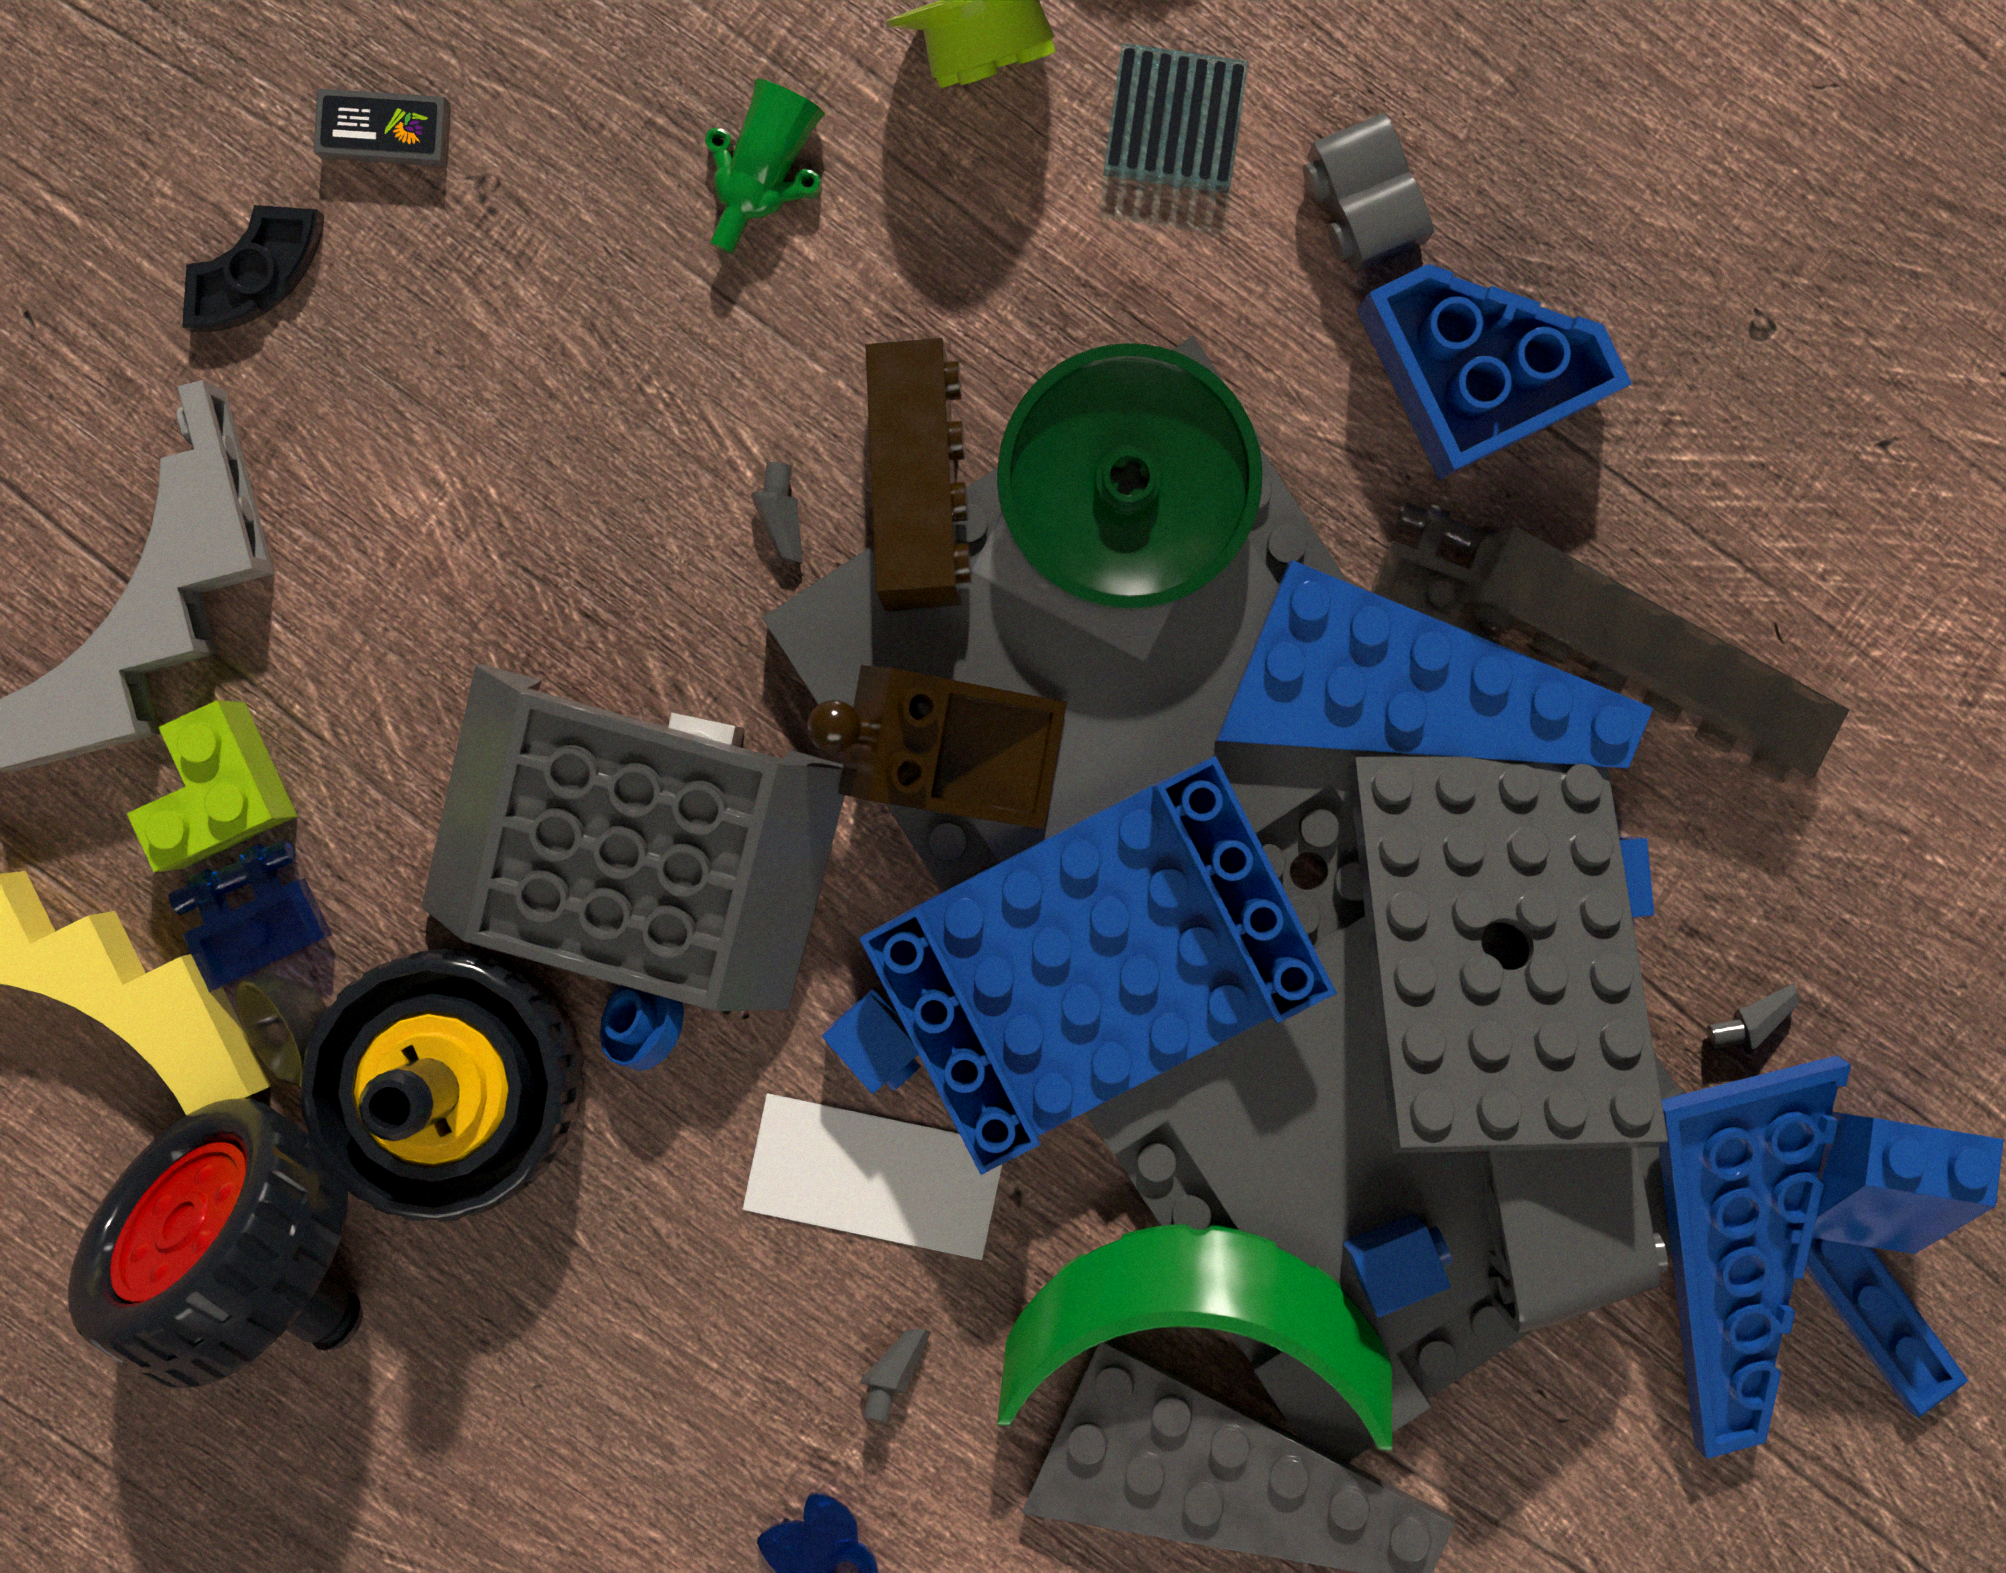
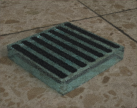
[1103,43,1248,193]

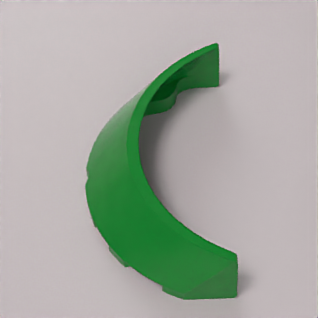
[997,1224,1392,1451]

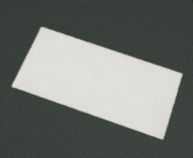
[743,1093,1002,1260]

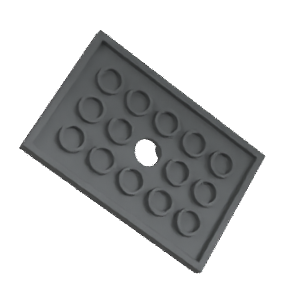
[1348,757,1668,1153]

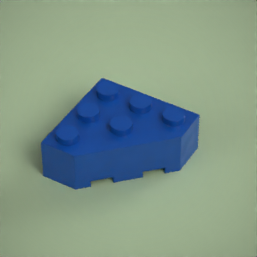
[1356,264,1632,480]

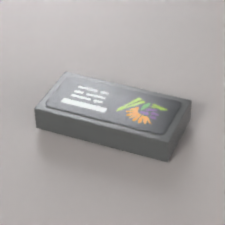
[313,88,450,167]

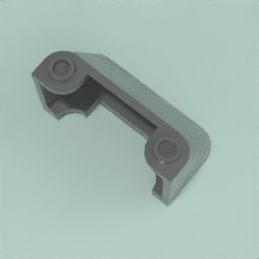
[1477,1148,1668,1333]

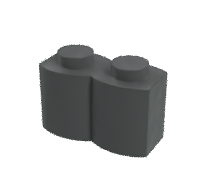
[1303,113,1434,272]

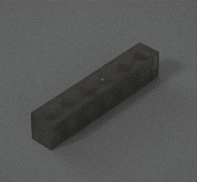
[1460,527,1850,783]

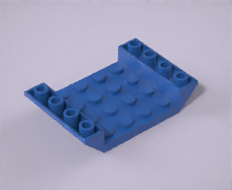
[859,756,1337,1175]

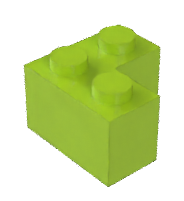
[126,700,298,873]

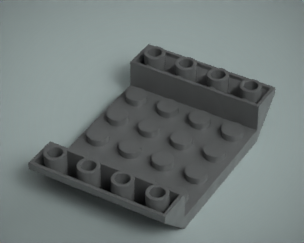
[422,663,845,1011]

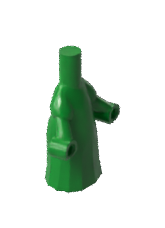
[705,78,825,255]

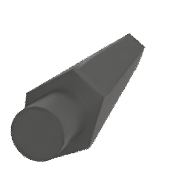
[751,462,803,564]
[1707,983,1798,1054]
[860,1329,931,1424]

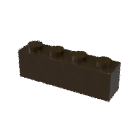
[865,338,972,611]

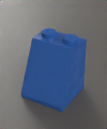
[1812,1112,2004,1254]

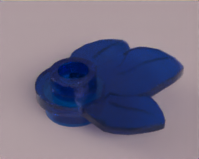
[757,1492,879,1573]

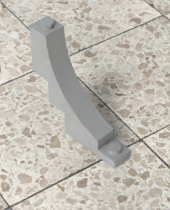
[0,380,274,772]

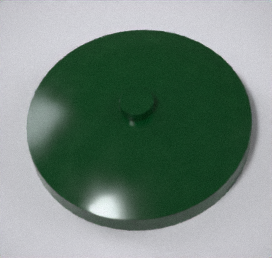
[997,343,1263,611]

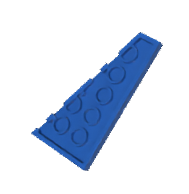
[1215,560,1653,768]
[1659,1055,1851,1459]

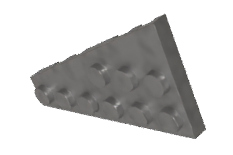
[1021,1340,1455,1573]

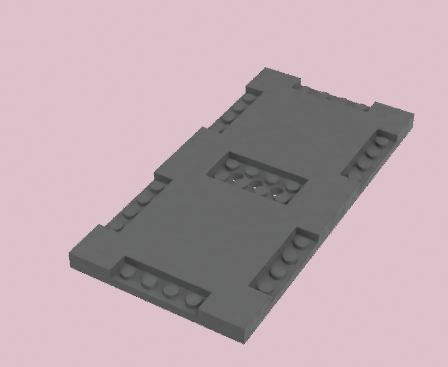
[762,336,1686,1462]

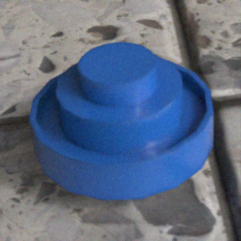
[599,985,684,1071]

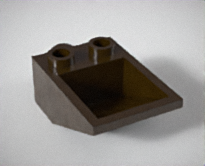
[807,665,1067,830]

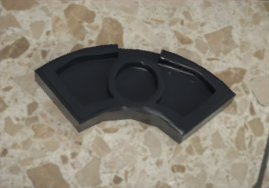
[182,205,325,332]

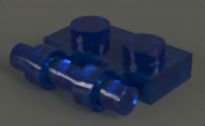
[168,839,332,992]

